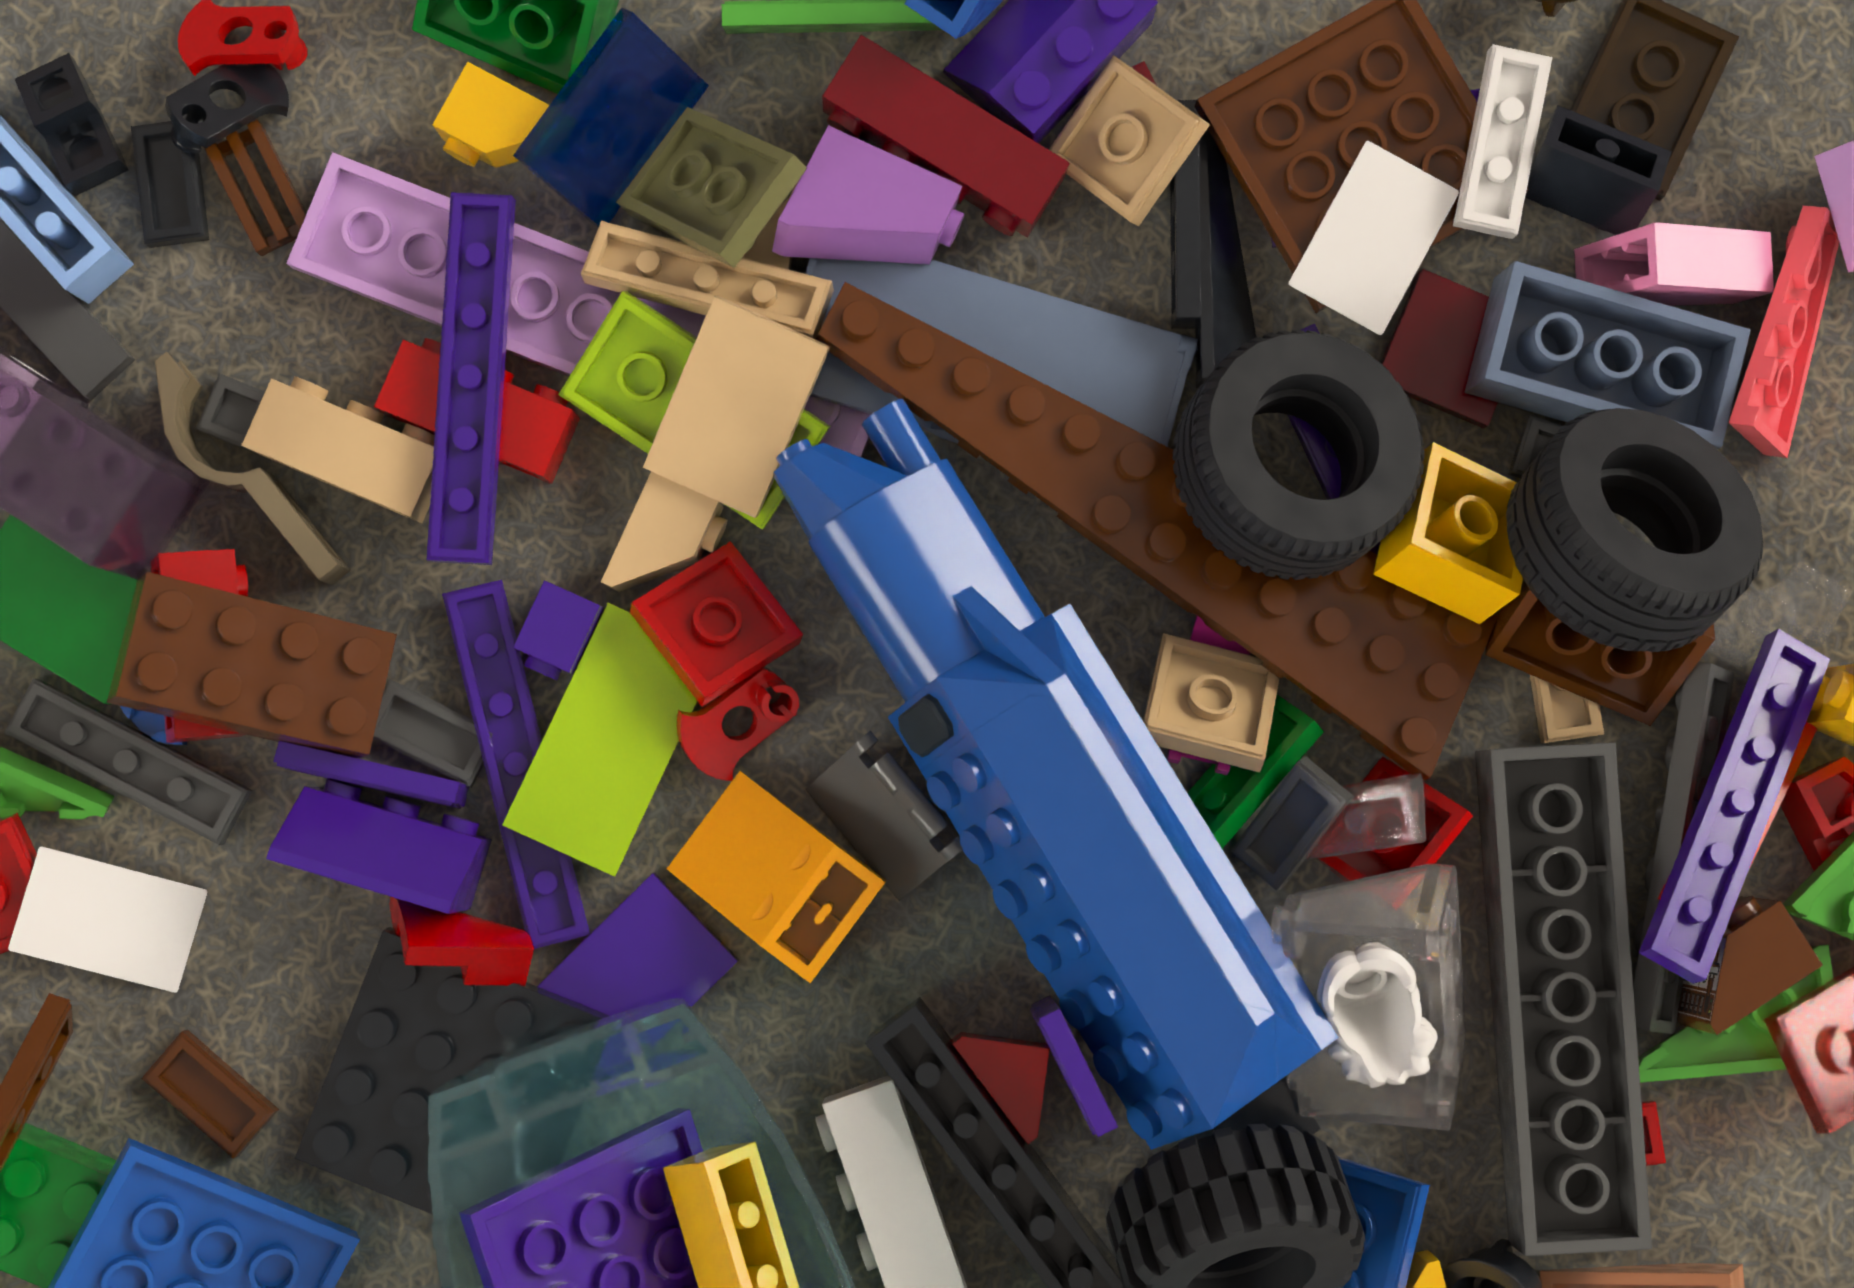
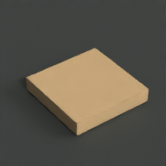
[1049,55,1210,226]
[1143,633,1279,772]

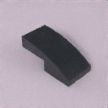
[15,53,129,196]

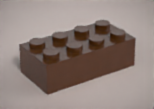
[107,572,397,758]

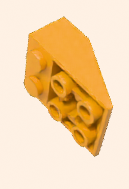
[667,771,887,983]

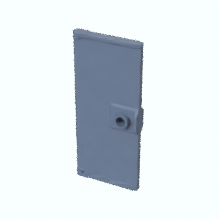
[805,258,1198,446]

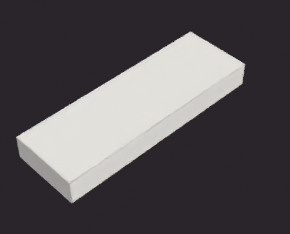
[1453,44,1552,239]

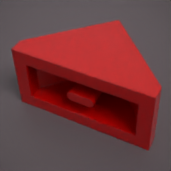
[952,1032,1050,1144]

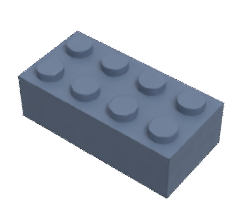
[1464,261,1751,449]

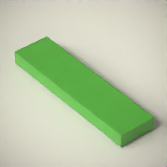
[721,0,942,34]

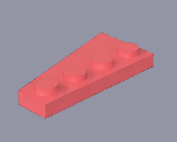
[1729,206,1839,458]

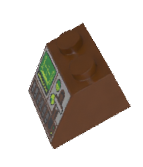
[1677,896,1823,1035]

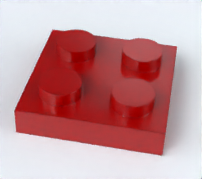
[630,541,803,707]

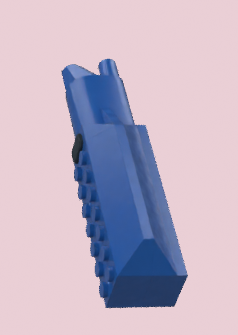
[774,399,1339,1150]

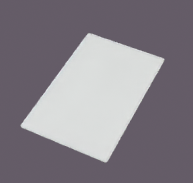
[1289,141,1459,335]
[8,847,208,993]

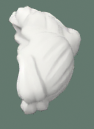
[1316,942,1438,1088]

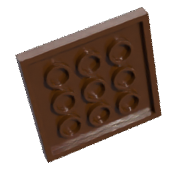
[1194,0,1529,314]

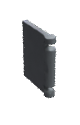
[805,731,963,901]

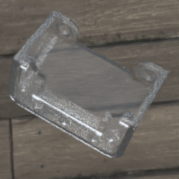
[1272,863,1466,1131]

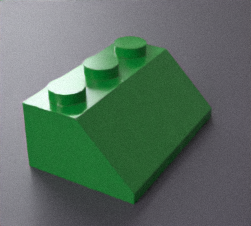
[412,0,619,101]

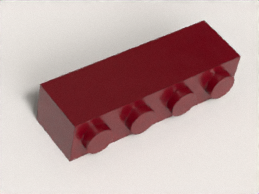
[822,35,1070,238]

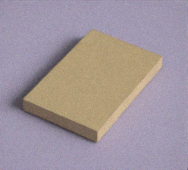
[643,296,831,518]

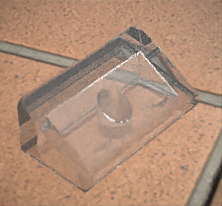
[1307,773,1426,860]

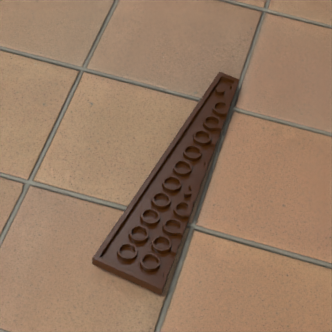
[816,282,1498,781]

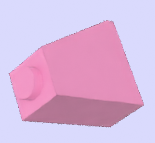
[1574,222,1774,306]

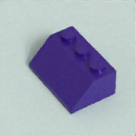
[943,0,1158,143]
[266,778,492,914]

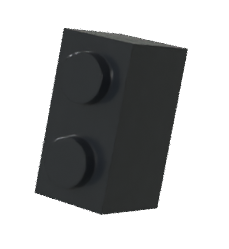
[1525,105,1672,235]

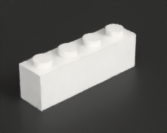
[815,1075,968,1288]

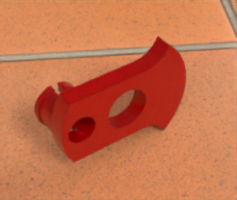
[177,0,308,77]
[676,667,799,781]

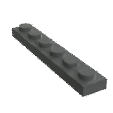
[1633,662,1735,1034]

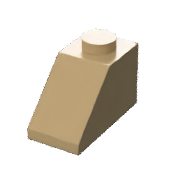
[601,471,728,592]

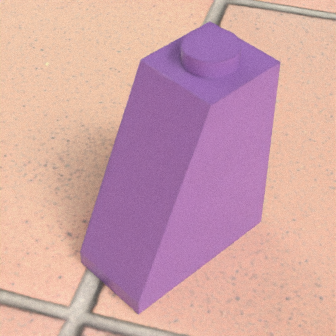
[772,125,965,265]

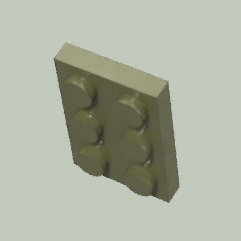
[616,107,807,268]

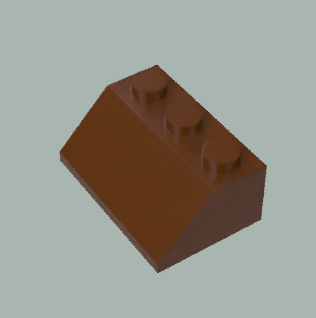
[1485,579,1715,726]

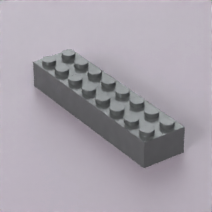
[1475,742,1652,1256]

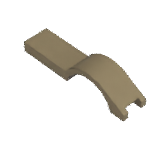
[155,352,351,585]

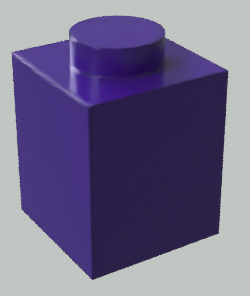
[513,580,605,681]

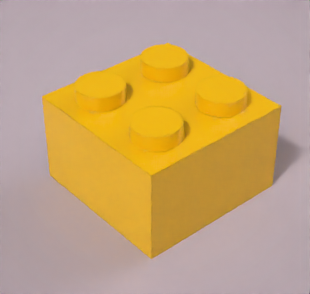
[1373,442,1523,624]

